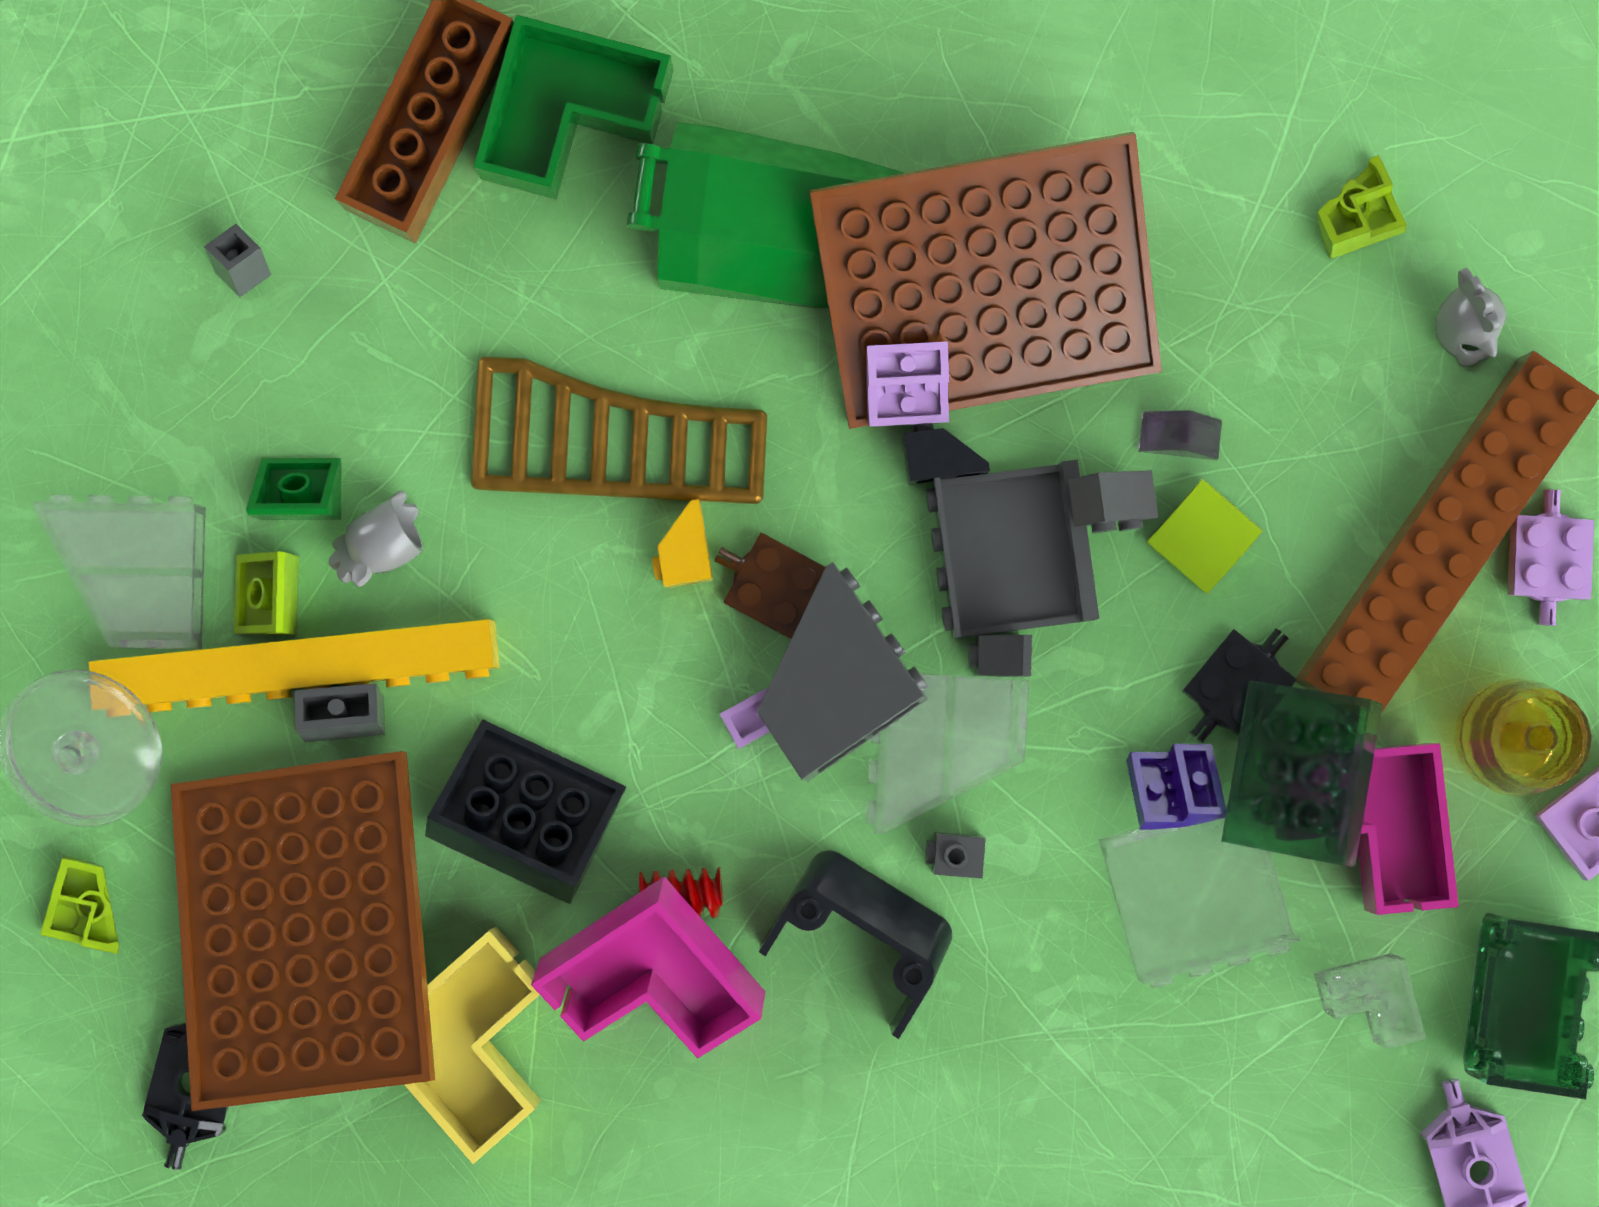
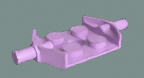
[1421,1078,1529,1207]

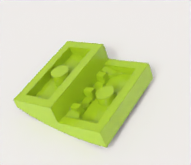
[1147,478,1263,594]

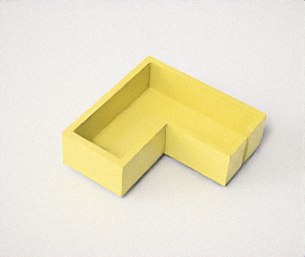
[404,926,541,1164]

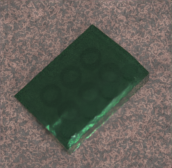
[1221,680,1383,867]

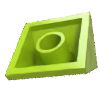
[234,551,299,635]

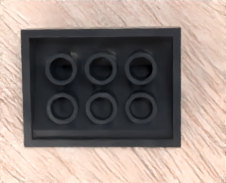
[425,719,626,904]

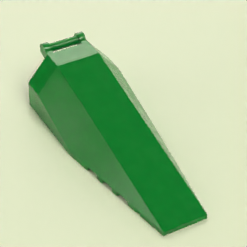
[627,122,904,308]

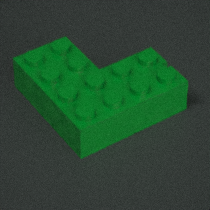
[473,15,674,200]

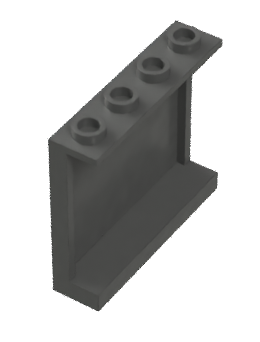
[926,459,1100,639]

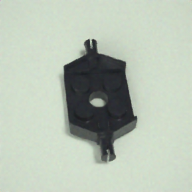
[142,1022,228,1170]

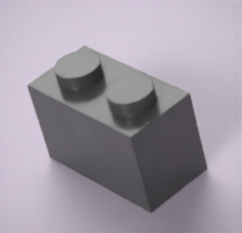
[1068,470,1158,533]
[294,684,385,742]

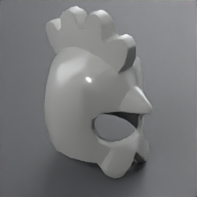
[1435,268,1507,366]
[329,490,423,587]

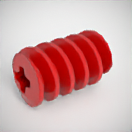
[639,867,723,918]

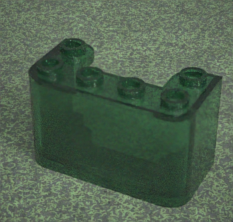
[1463,913,1599,1100]

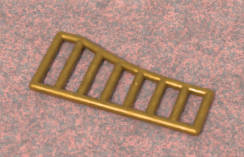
[471,357,767,504]

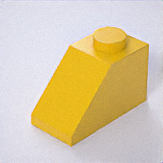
[652,499,713,588]

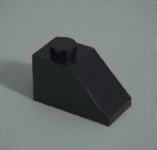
[902,423,990,485]

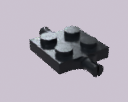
[1182,628,1297,743]

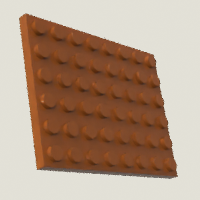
[809,132,1162,429]
[170,751,436,1111]

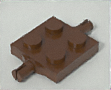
[714,532,826,639]

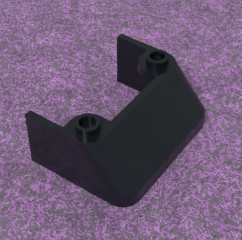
[759,850,952,1039]

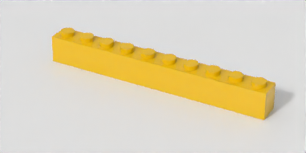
[88,619,500,717]

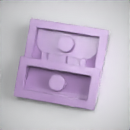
[866,342,950,427]

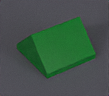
[246,458,342,520]

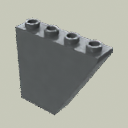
[757,562,928,782]

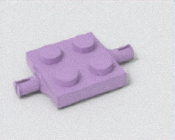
[1507,490,1594,626]

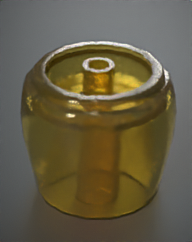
[1454,678,1592,797]

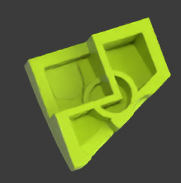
[1317,155,1407,259]
[40,855,119,954]

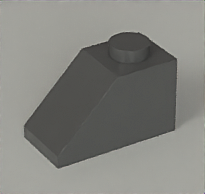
[968,635,1032,678]

